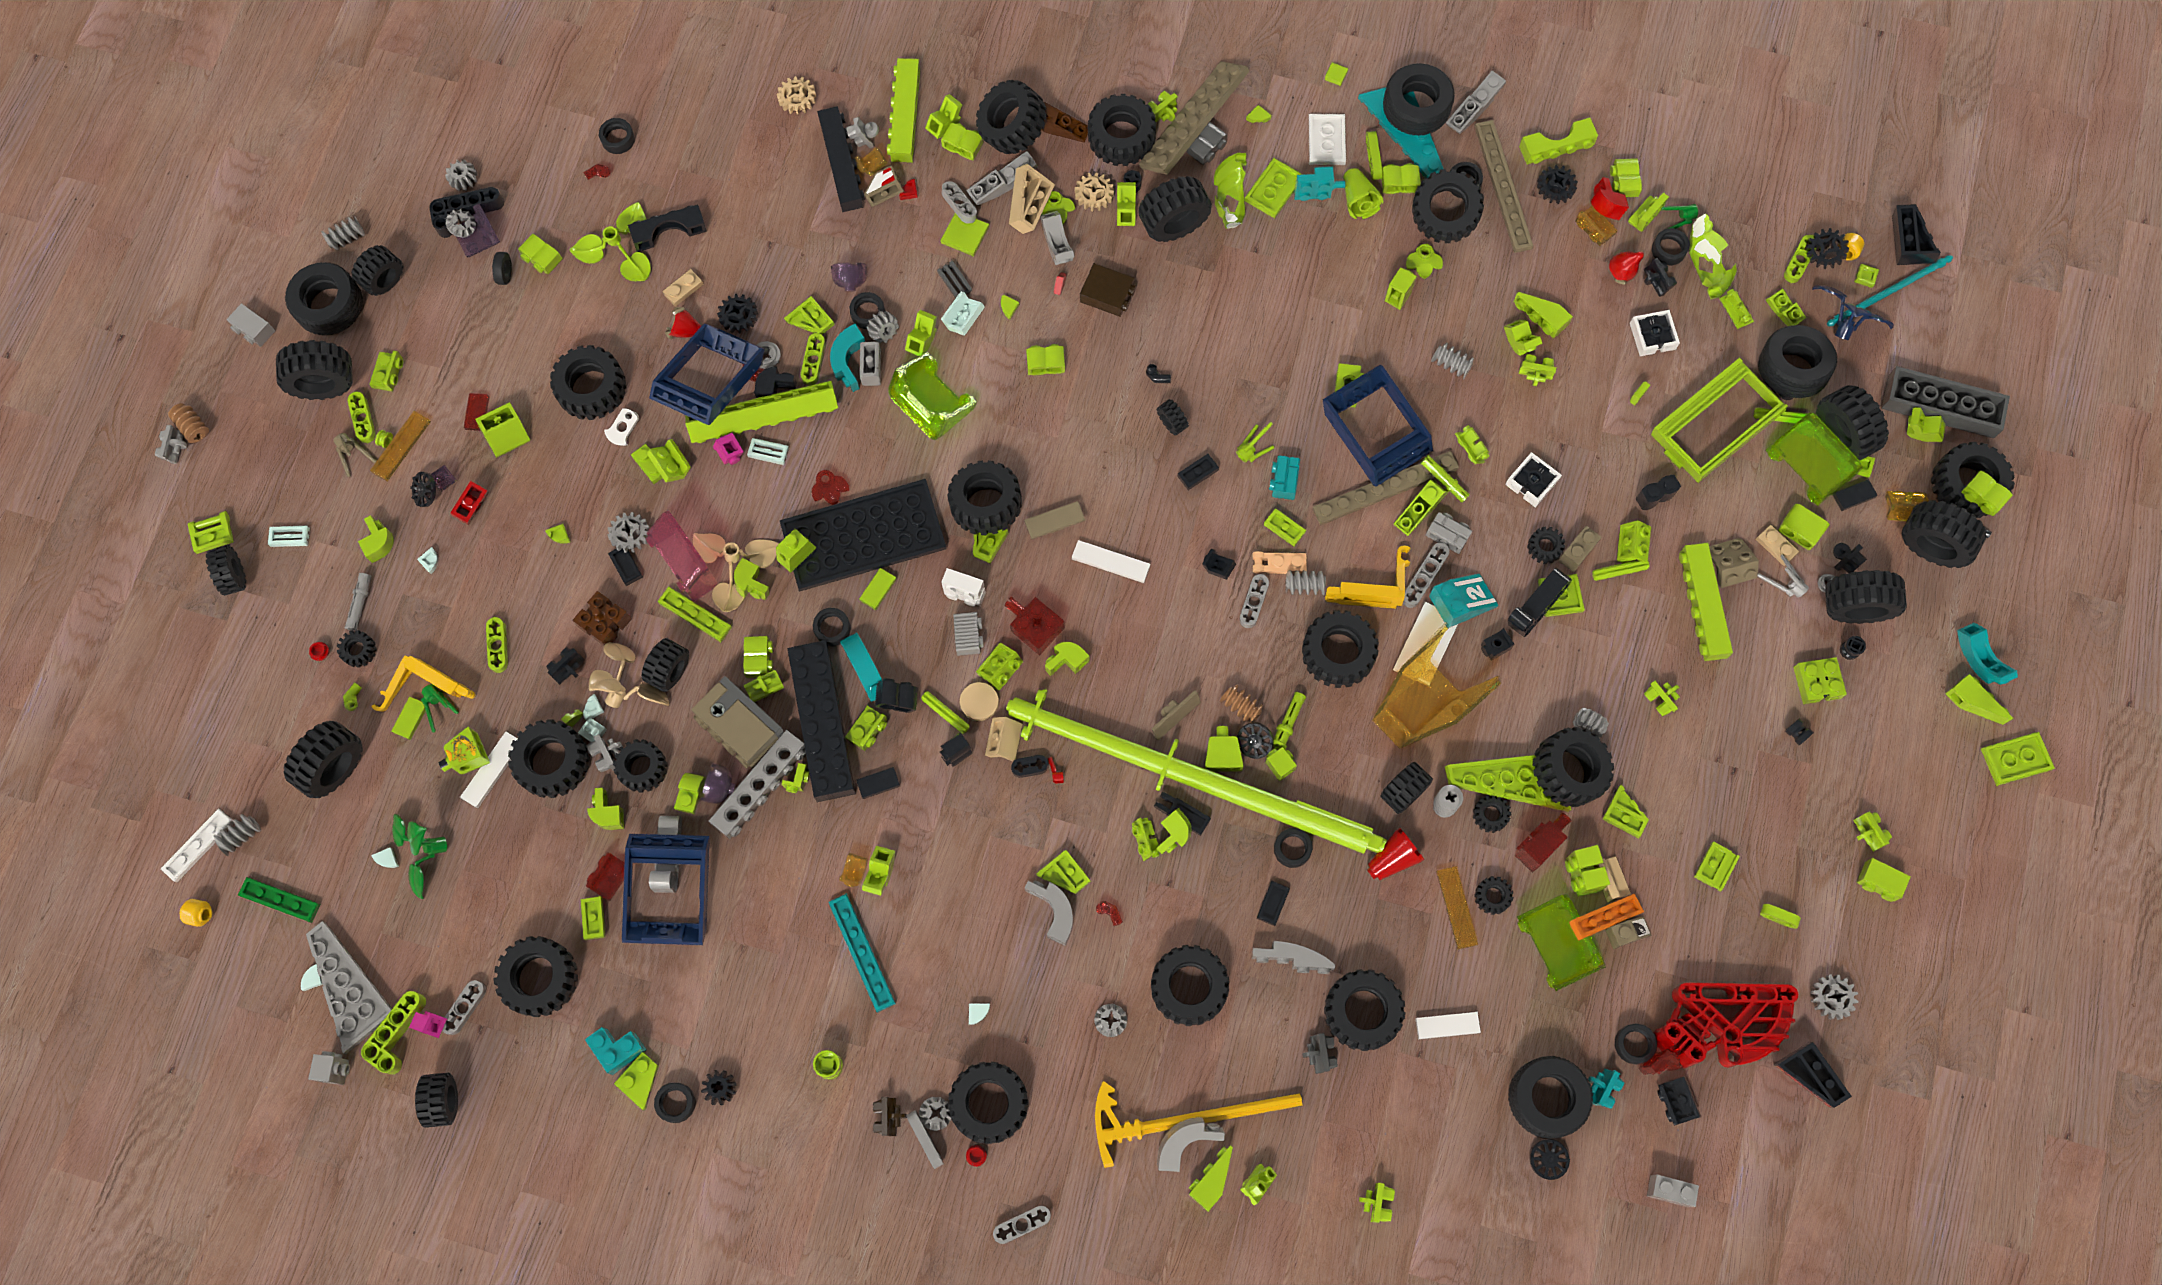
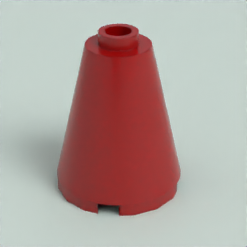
[1367,828,1425,880]

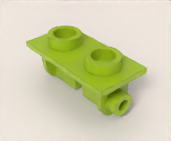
[1719,289,1754,329]
[1455,425,1489,464]
[1132,818,1160,861]

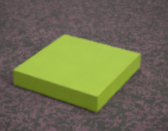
[941,213,989,257]
[1538,574,1585,617]

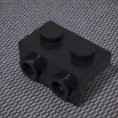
[1657,1076,1702,1126]

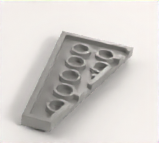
[306,921,392,1054]

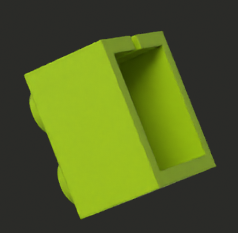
[1565,845,1610,897]

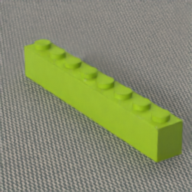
[685,381,838,443]

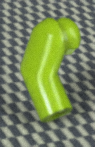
[343,682,362,711]

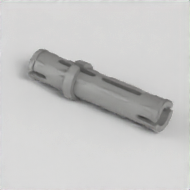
[344,573,372,631]

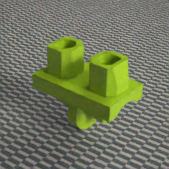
[1148,91,1178,122]
[1519,354,1557,386]
[744,670,784,702]
[1644,681,1680,717]
[1853,811,1892,852]
[1240,1163,1277,1205]
[1359,1183,1395,1223]

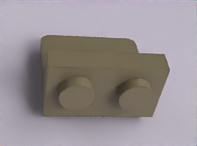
[1709,538,1759,588]

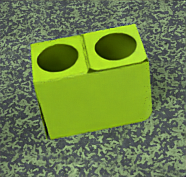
[1778,504,1830,550]

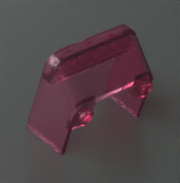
[645,510,718,602]

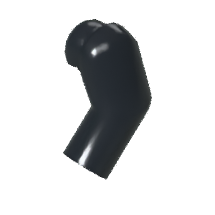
[1146,364,1171,383]

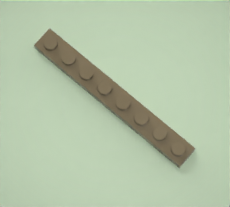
[1474,120,1533,253]
[1312,451,1459,526]

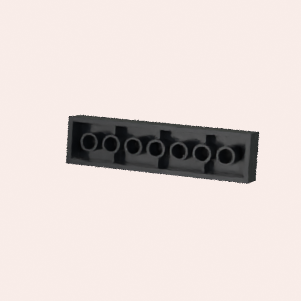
[787,640,856,802]

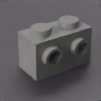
[308,1051,350,1085]

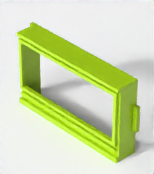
[1651,358,1788,483]

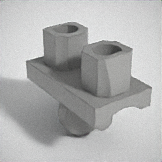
[847,117,879,148]
[155,425,187,464]
[586,734,623,772]

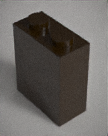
[1080,263,1136,317]

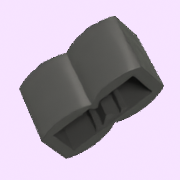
[1187,122,1227,165]

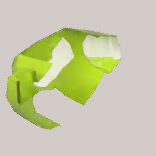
[1214,153,1247,229]
[1689,214,1737,299]

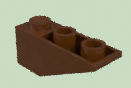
[1041,102,1088,143]

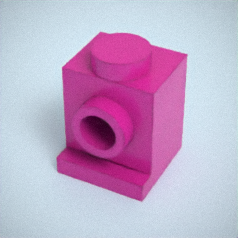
[713,433,744,465]
[409,1011,447,1038]

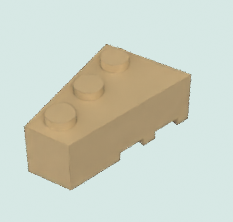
[1009,164,1055,234]

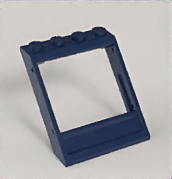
[649,323,765,425]
[1322,365,1433,487]
[622,834,710,945]

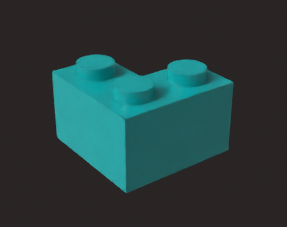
[585,1027,647,1075]

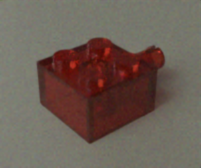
[1004,597,1065,656]
[1515,813,1571,873]

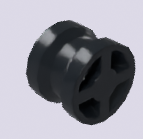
[1124,170,1142,193]

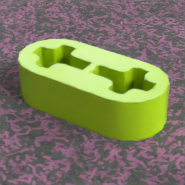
[1760,904,1801,929]

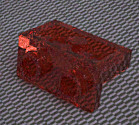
[586,852,625,901]
[1638,1050,1682,1075]

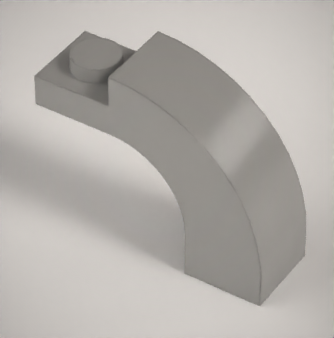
[1040,211,1074,265]
[1025,880,1073,946]
[1157,1117,1225,1172]

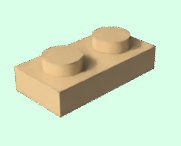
[662,269,703,307]
[1756,525,1799,566]

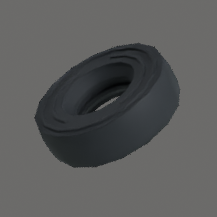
[492,252,512,285]

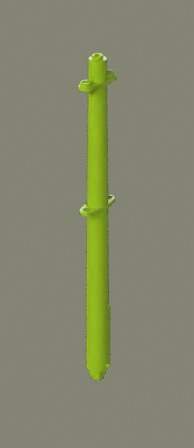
[1006,689,1387,854]

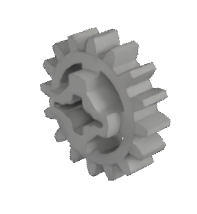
[607,512,650,553]
[1810,974,1858,1020]

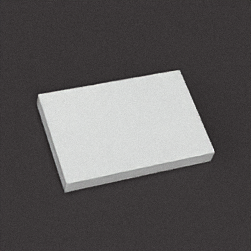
[1308,114,1346,165]

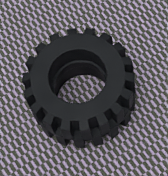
[351,245,404,296]
[641,638,689,692]
[613,739,668,793]
[1380,762,1433,814]
[415,1072,458,1128]

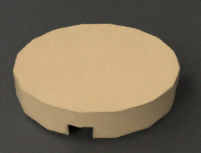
[960,682,999,721]

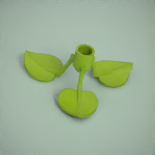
[570,202,651,281]

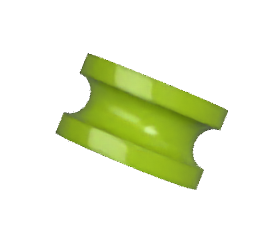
[375,430,393,448]

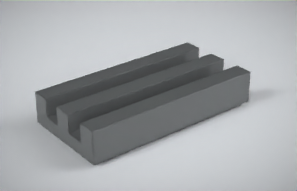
[937,261,972,298]

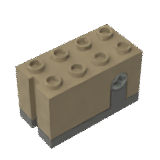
[691,676,784,769]

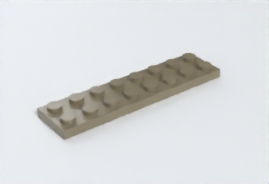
[1139,61,1250,175]

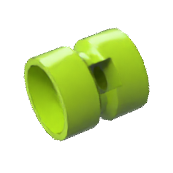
[813,1050,844,1080]

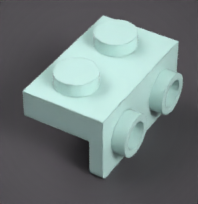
[941,291,985,336]

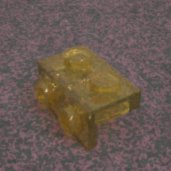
[1575,206,1618,246]
[1885,491,1929,521]

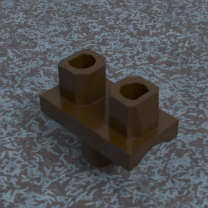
[873,1097,907,1136]

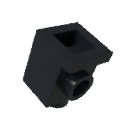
[1481,628,1514,661]

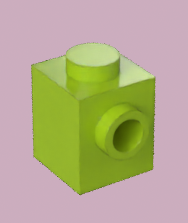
[1265,747,1297,781]

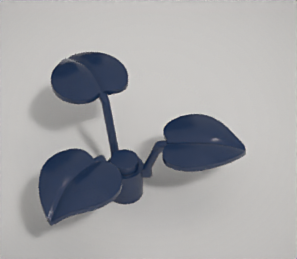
[1812,285,1894,340]

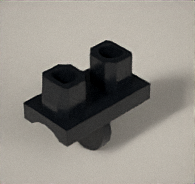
[1644,258,1677,297]
[1833,543,1867,574]
[546,647,585,685]

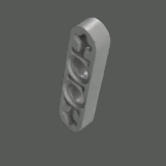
[1403,543,1449,608]

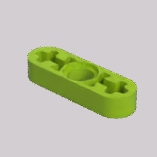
[1366,131,1382,180]
[1784,235,1816,283]
[801,333,826,386]
[347,392,376,443]
[486,617,508,673]

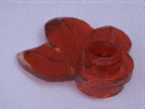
[812,470,849,505]

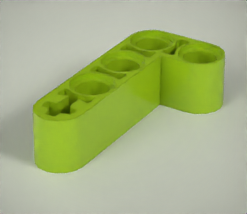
[361,991,426,1074]

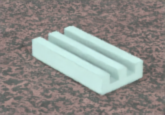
[747,438,789,465]
[268,526,310,547]

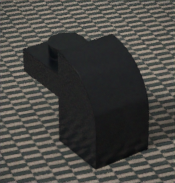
[754,367,797,398]

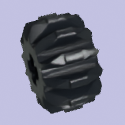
[701,1070,737,1106]

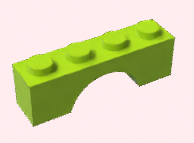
[1519,118,1598,165]

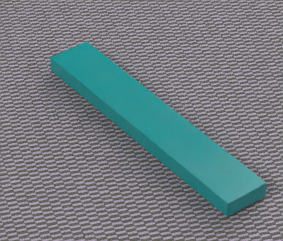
[828,893,896,1013]

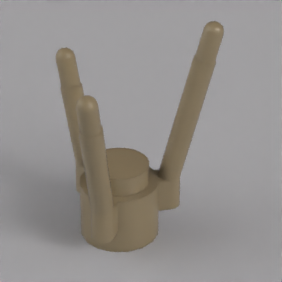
[333,433,378,477]

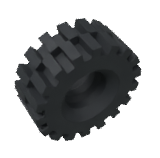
[206,545,247,596]

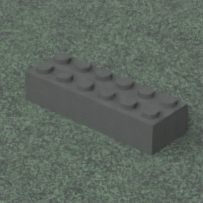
[1881,366,2010,438]

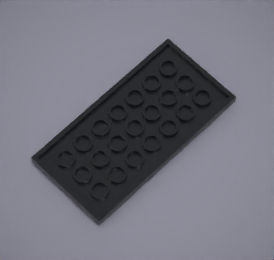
[779,479,947,592]

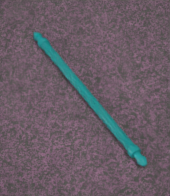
[1827,255,1953,326]

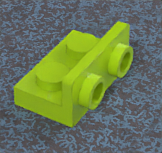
[1628,192,1669,232]
[369,351,404,392]
[647,439,691,483]
[1617,520,1651,563]
[976,643,1023,690]
[845,705,887,751]

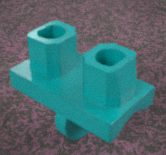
[1588,1068,1625,1109]

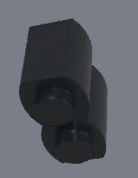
[1636,475,1681,510]
[875,678,918,713]
[940,733,973,767]

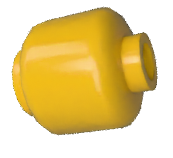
[1838,233,1865,260]
[179,899,212,927]

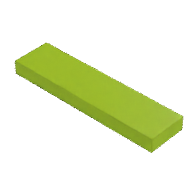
[657,586,732,643]

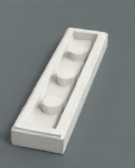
[1072,540,1150,583]
[460,732,518,808]
[161,809,234,882]

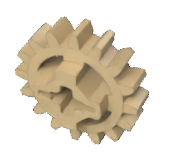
[777,76,816,115]
[1075,172,1114,212]

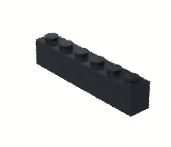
[817,106,865,213]

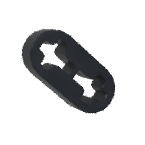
[1011,755,1048,778]

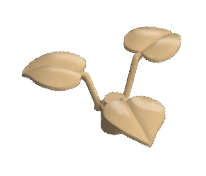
[693,533,779,612]
[589,642,669,708]

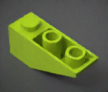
[1513,292,1573,339]
[1394,480,1448,536]
[1945,674,2013,725]
[1188,1145,1233,1212]

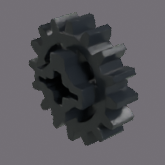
[1537,165,1578,204]
[1806,228,1849,269]
[717,294,758,334]

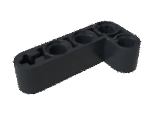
[429,187,504,238]
[1508,568,1572,637]

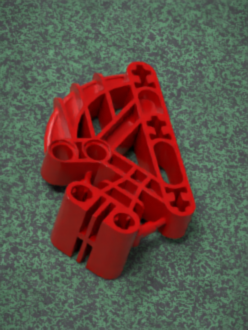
[1653,983,1799,1069]

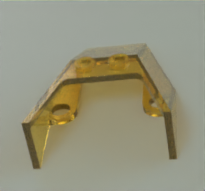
[1372,622,1502,749]

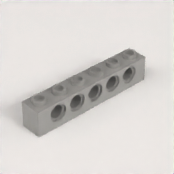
[709,730,806,839]

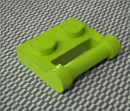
[188,511,234,554]

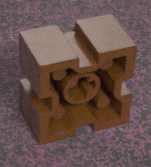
[572,591,632,646]

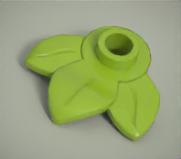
[1041,191,1075,224]
[1406,244,1443,279]

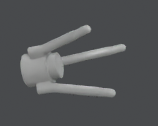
[1757,555,1809,598]

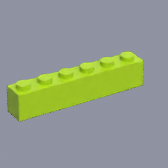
[887,58,920,163]
[1679,543,1733,661]

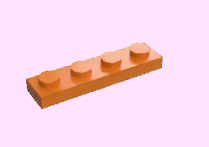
[1569,894,1644,941]

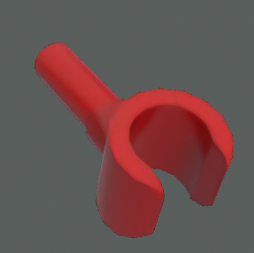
[1048,757,1064,784]

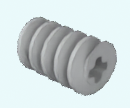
[321,216,365,250]
[1431,343,1474,380]
[1285,570,1326,595]
[1433,785,1463,818]
[213,814,261,856]

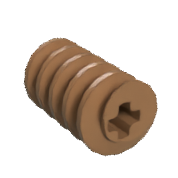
[168,403,209,443]
[1219,684,1263,723]

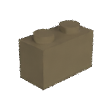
[1559,526,1602,572]

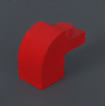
[1590,177,1629,220]

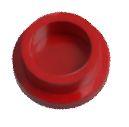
[309,642,329,661]
[966,1145,987,1167]

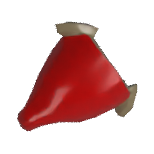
[1609,249,1644,285]
[665,307,701,340]

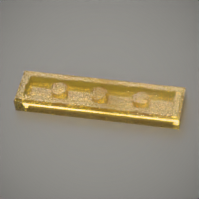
[370,411,431,482]
[1436,866,1478,950]

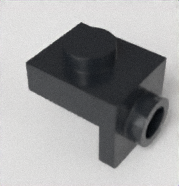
[1202,549,1236,580]

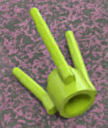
[1236,422,1274,463]

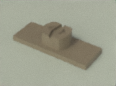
[1024,501,1085,540]
[1152,691,1201,740]

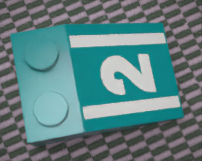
[1429,574,1499,628]

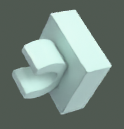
[578,717,607,742]

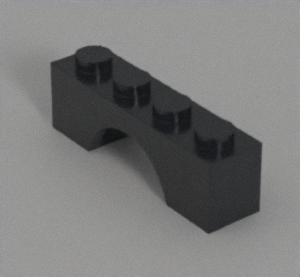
[628,204,707,252]

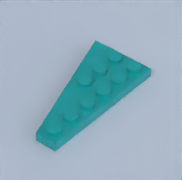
[1358,87,1444,178]

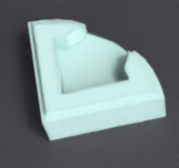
[417,547,438,574]
[583,694,604,721]
[371,847,399,868]
[301,964,323,991]
[969,1004,990,1025]

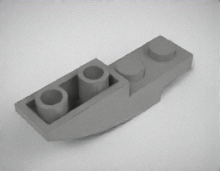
[1446,71,1506,134]
[966,151,1038,205]
[1252,941,1335,974]

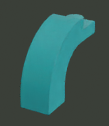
[830,324,865,392]
[1957,623,2018,685]
[840,633,882,702]

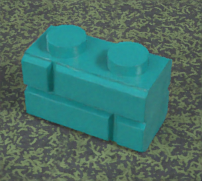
[1269,455,1300,500]

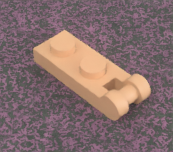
[1252,551,1307,574]

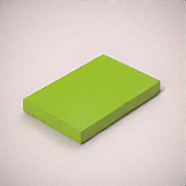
[1244,158,1303,219]
[1981,732,2055,786]

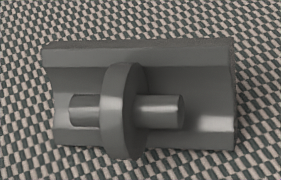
[1302,1033,1338,1074]

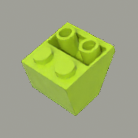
[475,402,530,458]

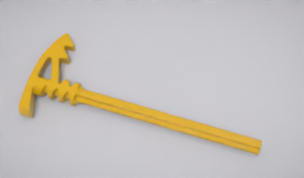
[1095,1081,1303,1168]

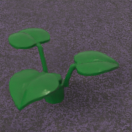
[392,814,447,899]

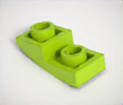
[1766,289,1806,326]

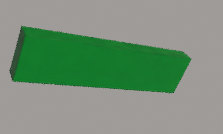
[238,877,321,923]

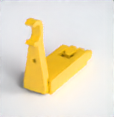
[1325,546,1410,609]
[371,655,476,712]

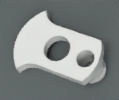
[604,408,639,446]

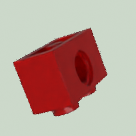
[450,481,488,525]

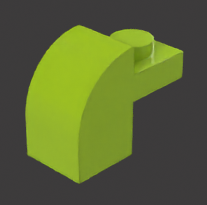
[925,94,962,139]
[1117,182,1136,226]
[905,310,937,357]
[1504,319,1542,356]
[1907,408,1946,442]
[358,515,394,563]
[734,558,769,600]
[1045,642,1090,676]
[674,772,709,814]
[587,788,624,830]
[1157,808,1192,854]
[862,846,895,896]

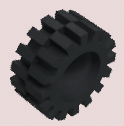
[1156,399,1189,435]
[1527,526,1565,564]
[337,630,377,668]
[1473,795,1511,833]
[1474,876,1514,915]

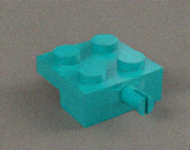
[1294,167,1345,201]

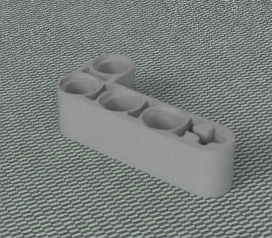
[649,816,682,893]

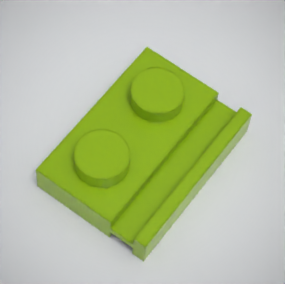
[1694,841,1740,892]

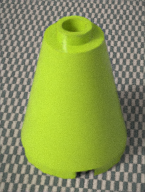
[1343,168,1384,219]

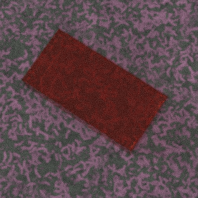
[464,393,489,431]

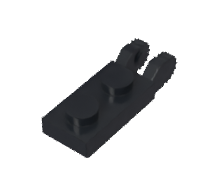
[1154,792,1211,836]

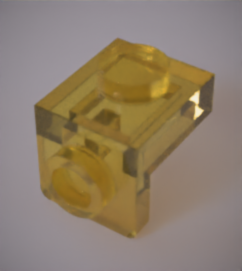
[855,147,887,176]
[839,853,868,887]

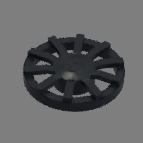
[410,472,436,507]
[1237,722,1274,759]
[1529,1139,1570,1180]

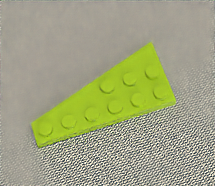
[1445,755,1571,812]

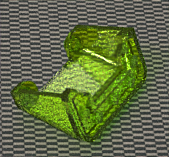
[888,353,977,440]
[1765,413,1862,506]
[1517,894,1606,991]

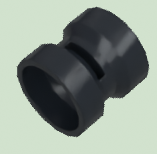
[1840,636,1866,660]
[1785,718,1814,745]

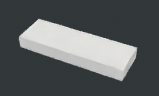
[1415,1012,1481,1040]

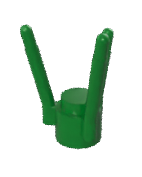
[1661,204,1698,229]
[421,684,459,733]

